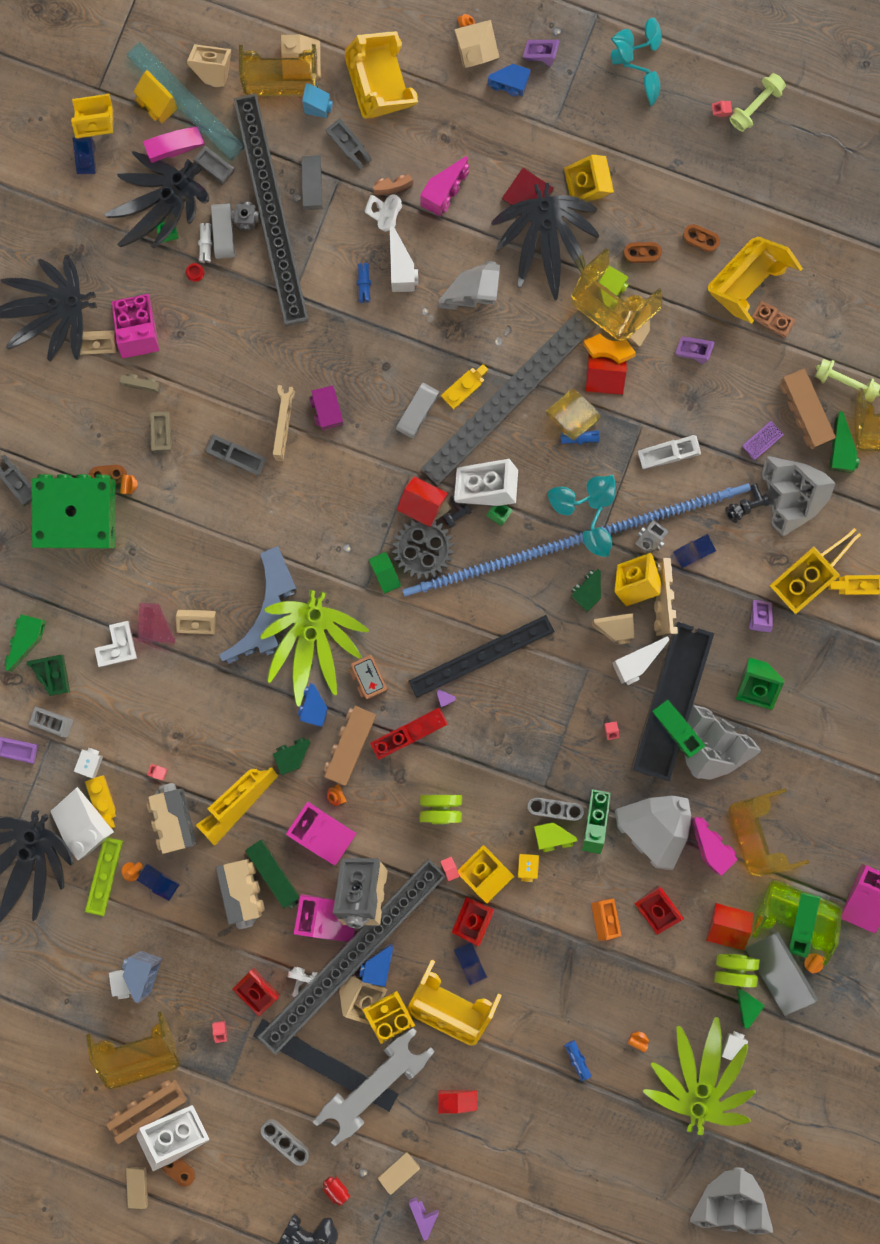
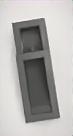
[302,155,323,210]
[203,434,266,476]

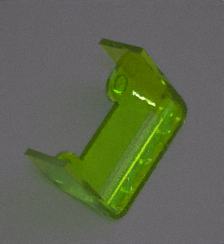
[753,881,842,966]

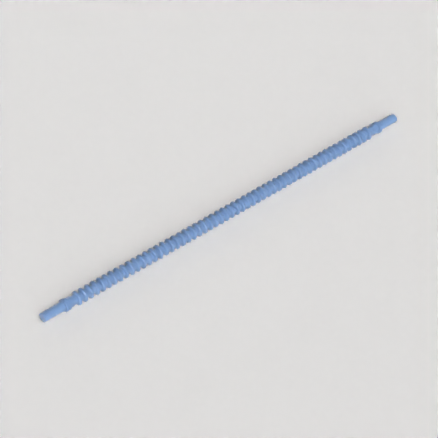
[403,483,751,597]

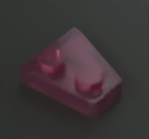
[138,603,175,643]

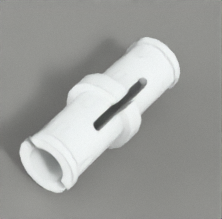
[198,223,213,263]

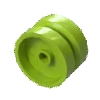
[419,795,462,824]
[714,954,760,987]

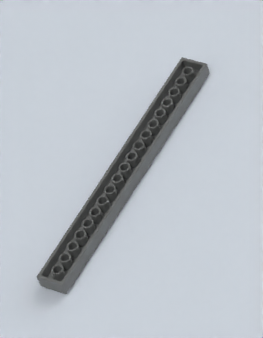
[234,93,309,327]
[420,302,604,487]
[257,859,446,1055]

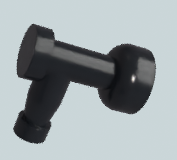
[739,483,770,515]
[442,495,472,528]

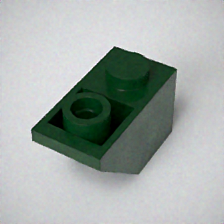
[570,569,601,613]
[273,737,311,775]

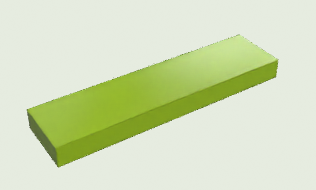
[85,837,124,917]

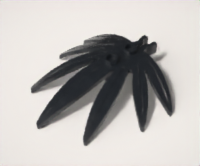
[104,151,209,248]
[491,183,599,301]
[0,254,97,362]
[0,810,74,922]

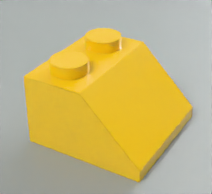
[133,70,178,124]
[564,155,614,201]
[615,553,661,606]
[458,845,514,903]

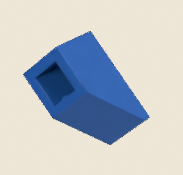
[487,64,531,97]
[298,683,328,727]

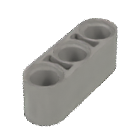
[211,203,235,259]
[396,382,440,439]
[527,798,584,821]
[261,1119,310,1166]

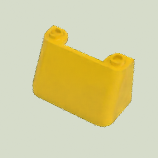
[345,31,418,119]

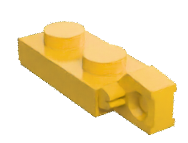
[441,364,488,410]
[828,575,880,595]
[85,775,116,829]

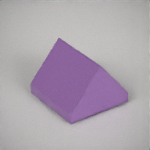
[437,690,456,708]

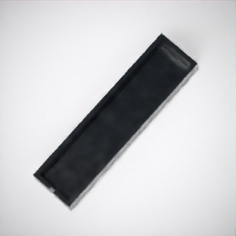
[631,622,715,781]

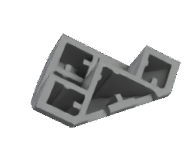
[439,261,500,310]
[762,456,836,536]
[685,705,761,780]
[615,796,691,871]
[690,1167,773,1235]

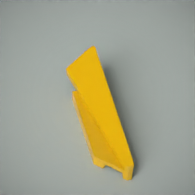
[195,768,278,846]

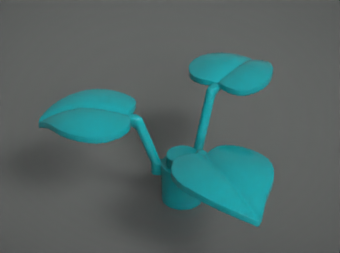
[611,17,662,106]
[547,475,616,557]

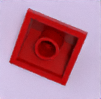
[585,354,627,395]
[397,476,448,527]
[634,886,684,935]
[451,897,494,946]
[706,903,753,951]
[232,968,281,1017]

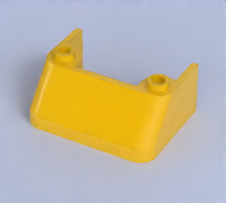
[708,237,803,324]
[407,960,502,1045]

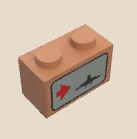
[349,655,388,700]

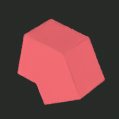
[712,101,732,117]
[604,721,619,740]
[147,764,168,781]
[440,857,460,881]
[212,1021,227,1043]

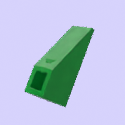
[4,614,46,672]
[652,700,705,758]
[582,789,611,854]
[789,893,821,958]

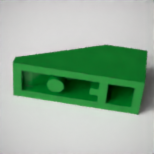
[829,411,859,474]

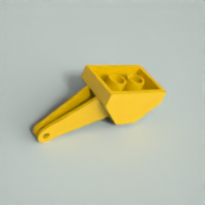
[770,528,861,614]

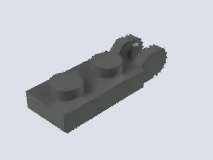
[325,118,372,170]
[0,454,32,506]

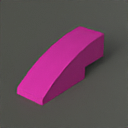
[143,126,205,163]

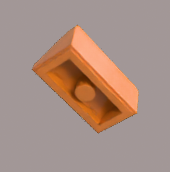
[591,898,622,941]

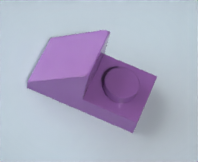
[523,40,560,67]
[675,336,715,364]
[749,600,773,632]
[409,1197,439,1241]

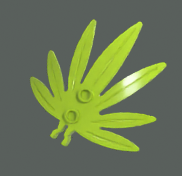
[259,590,369,707]
[643,1017,756,1135]

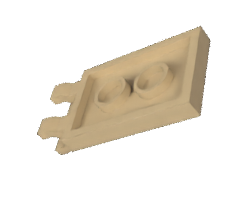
[273,385,295,462]

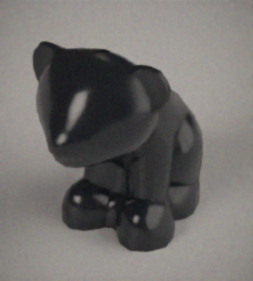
[278,1214,338,1244]

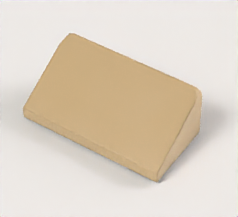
[80,330,117,355]
[176,610,216,634]
[378,1152,420,1195]
[126,1167,148,1209]

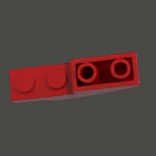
[370,707,448,760]

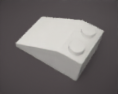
[390,226,418,292]
[454,459,518,506]
[612,637,669,685]
[50,787,114,861]
[136,1105,209,1171]

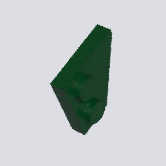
[27,654,70,696]

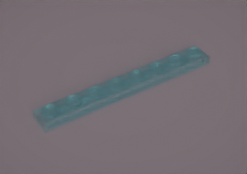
[126,41,245,161]

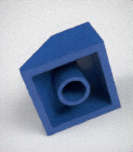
[359,944,394,987]

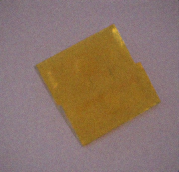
[546,388,601,441]

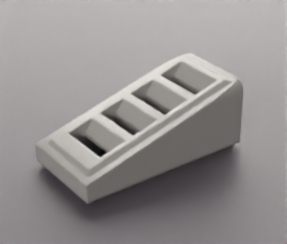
[29,706,74,738]

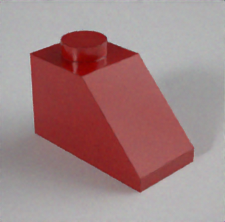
[438,1090,477,1114]

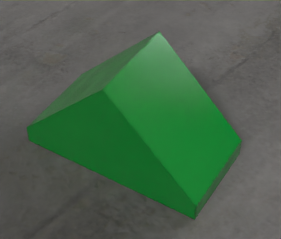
[369,552,401,594]
[736,987,765,1029]

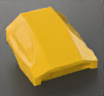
[362,991,415,1044]

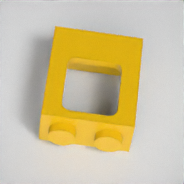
[71,94,113,138]

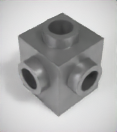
[231,202,259,231]
[635,520,669,554]

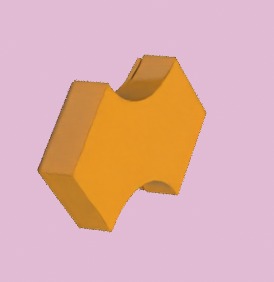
[584,334,636,364]

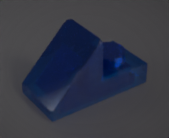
[72,136,96,174]
[673,534,716,568]
[137,864,180,901]
[454,942,487,985]

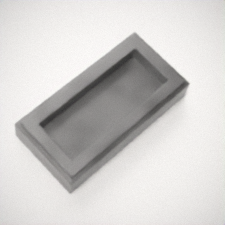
[193,146,235,185]

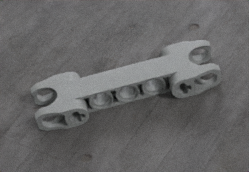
[313,1027,435,1146]

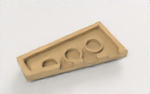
[654,558,678,636]

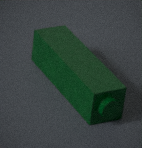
[245,839,300,909]

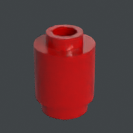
[322,1176,350,1206]

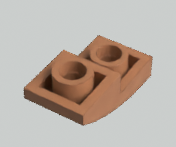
[373,174,413,195]
[752,301,795,338]

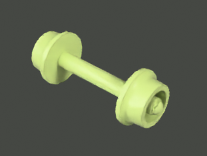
[729,73,786,132]
[815,359,880,403]

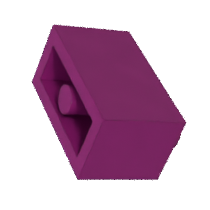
[309,385,344,430]

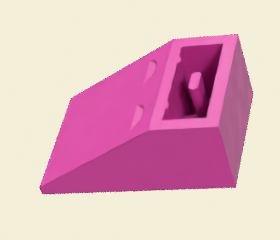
[420,156,470,217]
[112,294,159,359]
[286,802,357,866]
[691,816,738,876]
[839,864,880,934]
[294,894,355,942]

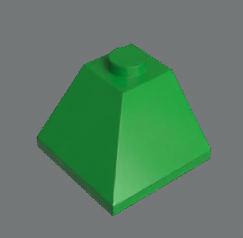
[736,657,785,710]

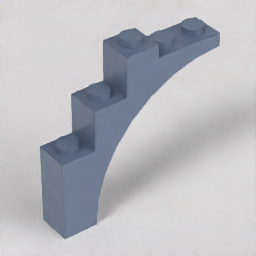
[219,546,297,664]

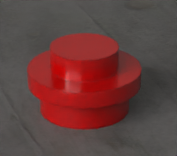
[185,263,205,282]

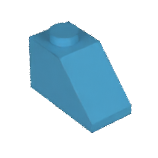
[302,83,333,118]

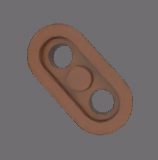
[683,224,720,252]
[624,242,662,263]
[88,465,127,484]
[161,1157,195,1187]

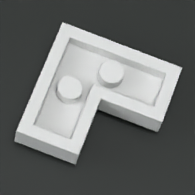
[94,621,137,667]

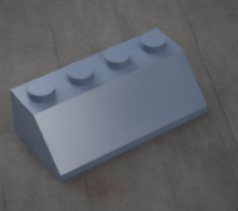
[121,951,163,1003]

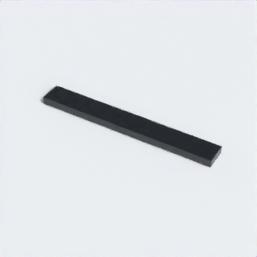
[409,615,555,698]
[253,1019,399,1112]

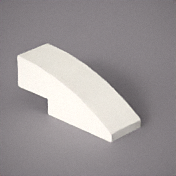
[638,435,701,469]

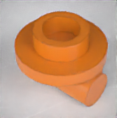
[457,14,475,28]
[120,474,137,494]
[327,784,347,806]
[121,862,143,882]
[804,953,824,974]
[627,1032,649,1053]

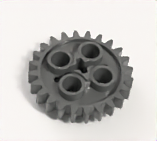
[392,519,454,580]

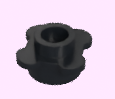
[725,503,744,523]

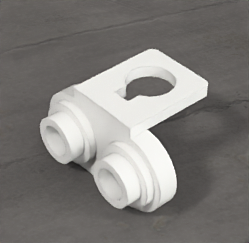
[365,194,402,231]
[287,966,318,997]

